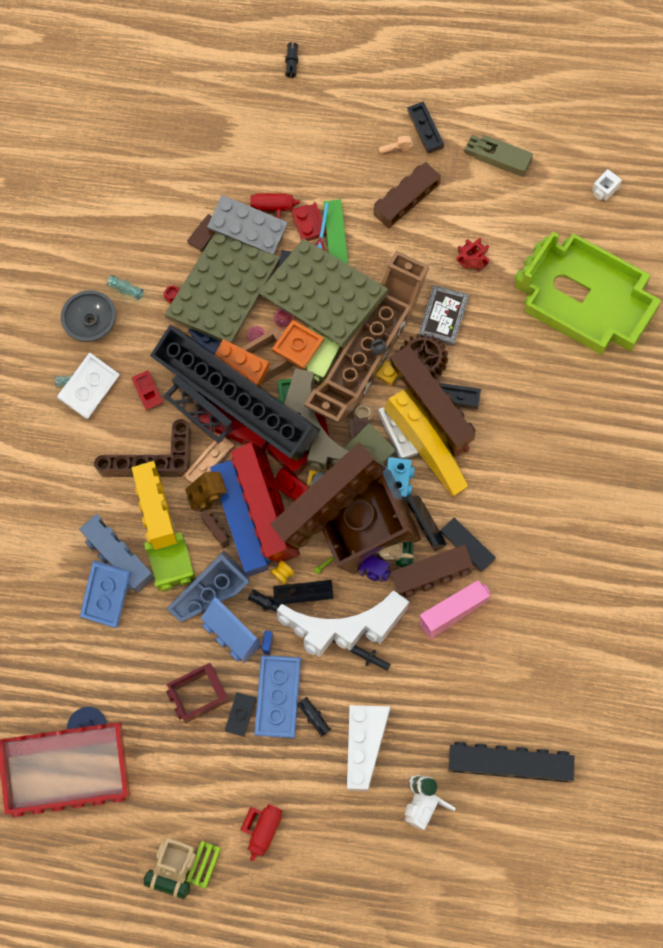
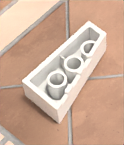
[347,705,390,792]

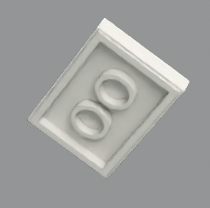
[56,352,120,419]

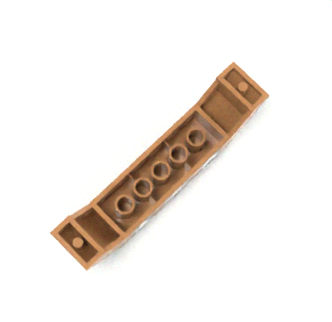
[304,250,429,423]

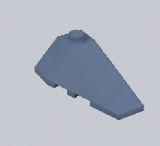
[167,550,250,622]

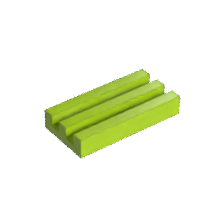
[186,841,222,889]

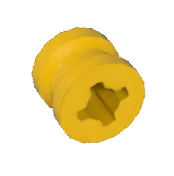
[270,560,295,585]

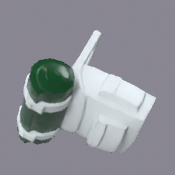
[404,775,456,830]

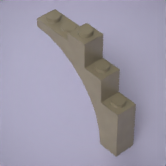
[284,368,349,471]

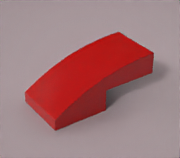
[131,370,163,410]

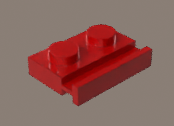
[291,202,327,241]

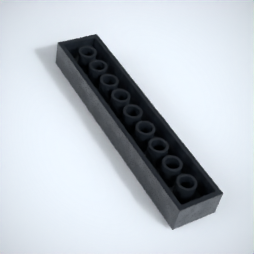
[150,324,321,461]

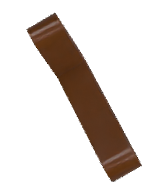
[94,419,191,477]

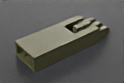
[464,135,533,177]

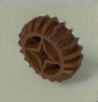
[400,333,448,379]

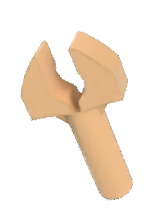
[379,136,413,154]

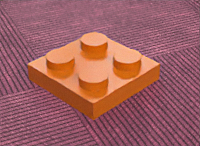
[272,320,324,370]

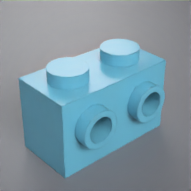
[387,457,415,502]

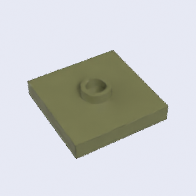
[344,423,396,464]

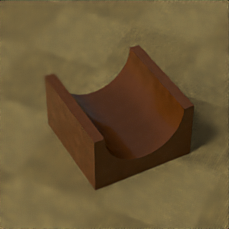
[322,467,422,574]

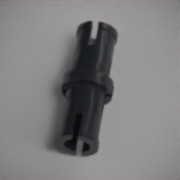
[285,42,299,78]
[297,697,331,737]

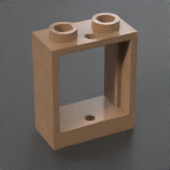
[242,327,294,384]

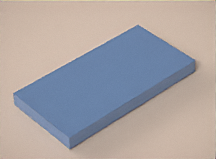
[254,655,301,739]

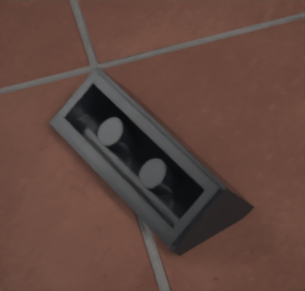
[407,495,447,551]

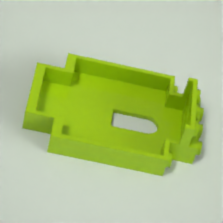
[514,232,661,355]

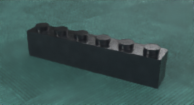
[448,742,575,783]

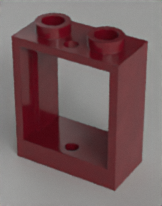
[166,663,229,723]

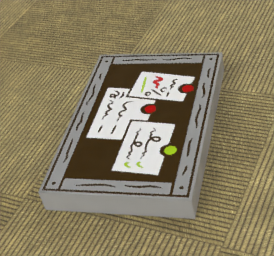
[419,285,469,346]

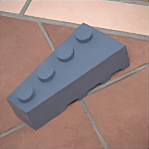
[79,514,154,593]

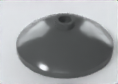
[61,290,116,342]

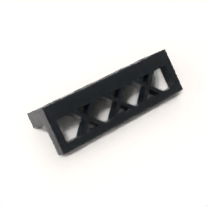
[163,375,234,444]

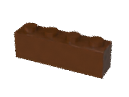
[374,162,441,229]
[391,544,474,598]

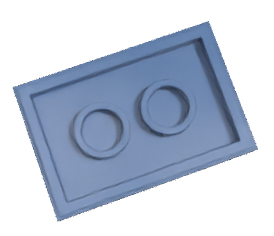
[80,560,131,628]

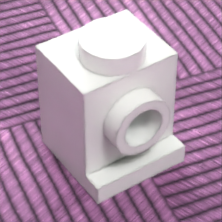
[592,169,622,201]

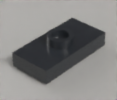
[225,692,256,737]

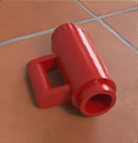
[250,193,300,219]
[240,804,283,861]

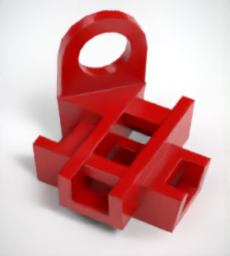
[456,238,490,272]

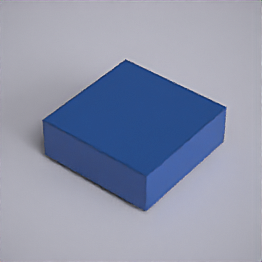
[261,630,274,655]

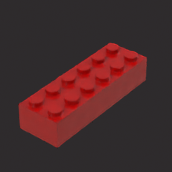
[231,442,300,563]

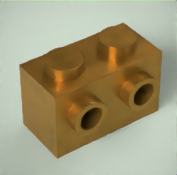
[185,471,227,511]

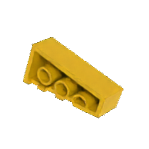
[131,461,177,550]

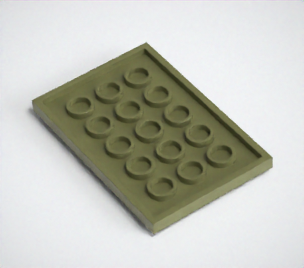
[165,232,280,344]
[258,238,389,348]

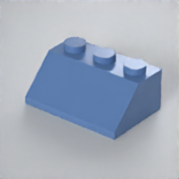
[201,597,261,663]

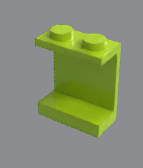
[144,532,195,592]

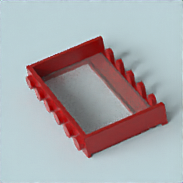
[0,722,131,817]

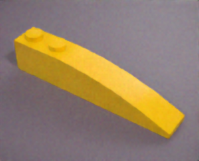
[384,389,468,497]

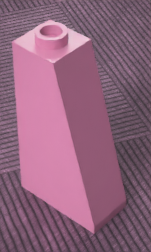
[419,580,490,640]

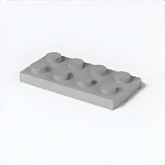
[207,195,288,254]

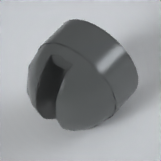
[371,339,386,355]

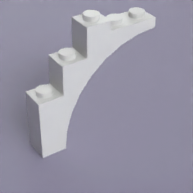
[277,591,409,657]

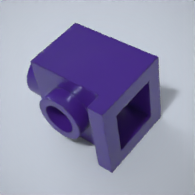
[359,555,391,582]

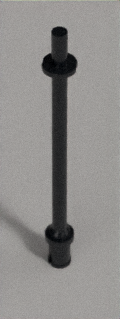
[248,589,391,671]

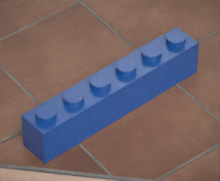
[210,460,270,577]

